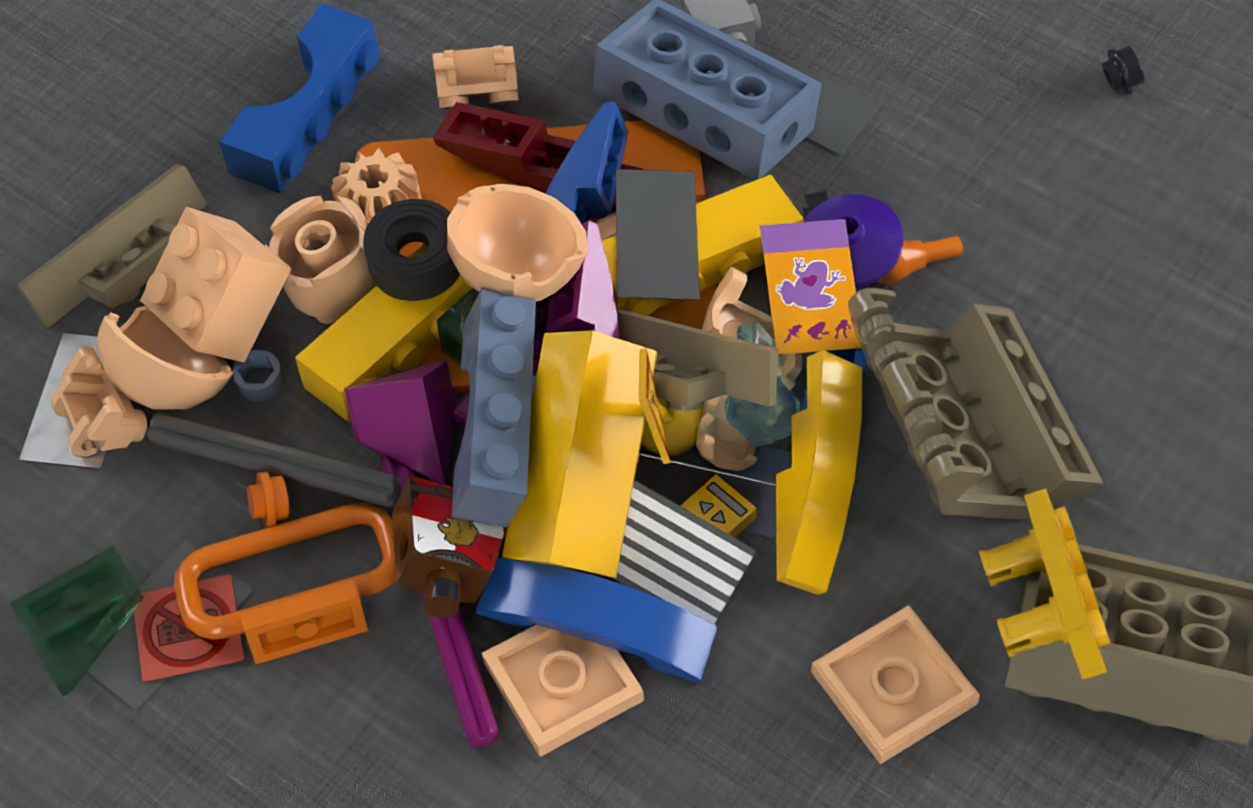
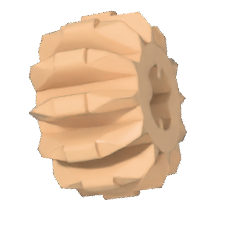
[331,147,421,223]

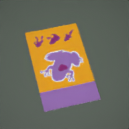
[760,219,862,355]

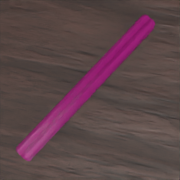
[380,454,500,749]

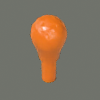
[876,236,963,285]

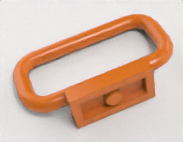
[174,502,396,665]

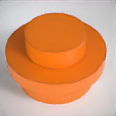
[247,472,289,528]

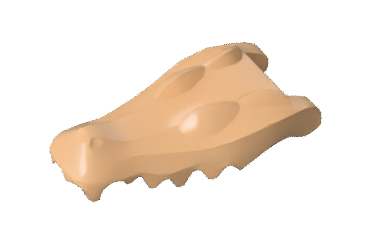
[696,266,802,472]

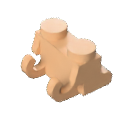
[433,45,519,109]
[50,347,147,457]

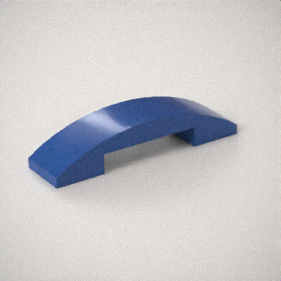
[476,558,717,683]

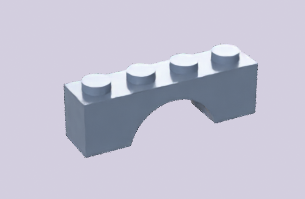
[451,288,536,527]

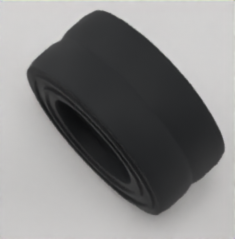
[363,199,460,301]

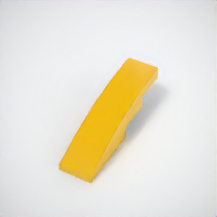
[776,350,863,595]

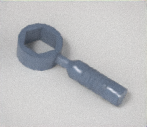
[232,350,284,402]

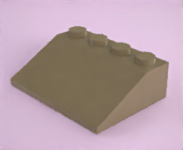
[1004,544,1253,745]

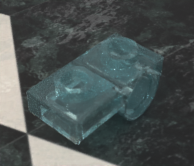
[725,322,803,447]

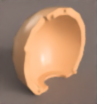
[447,184,588,302]
[97,306,234,409]

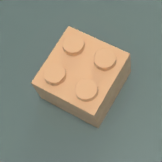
[140,207,292,362]

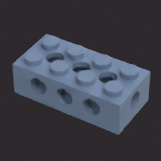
[592,0,822,180]

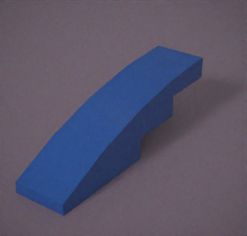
[535,101,629,306]

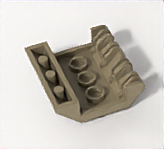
[848,288,1104,520]

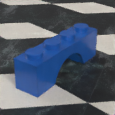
[220,3,380,193]

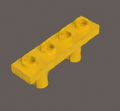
[979,488,1111,680]

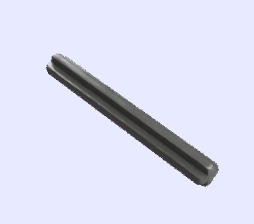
[147,413,401,507]

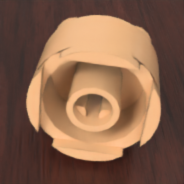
[265,195,377,324]

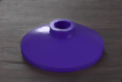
[803,194,904,288]

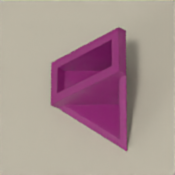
[344,360,456,485]

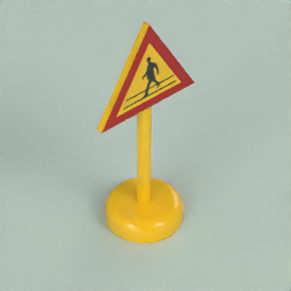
[638,348,704,464]

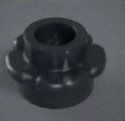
[1102,46,1145,95]

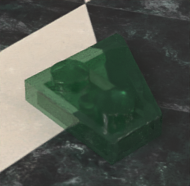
[10,546,144,697]

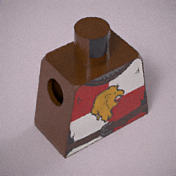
[392,475,507,618]

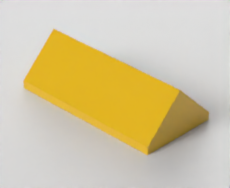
[502,331,658,579]

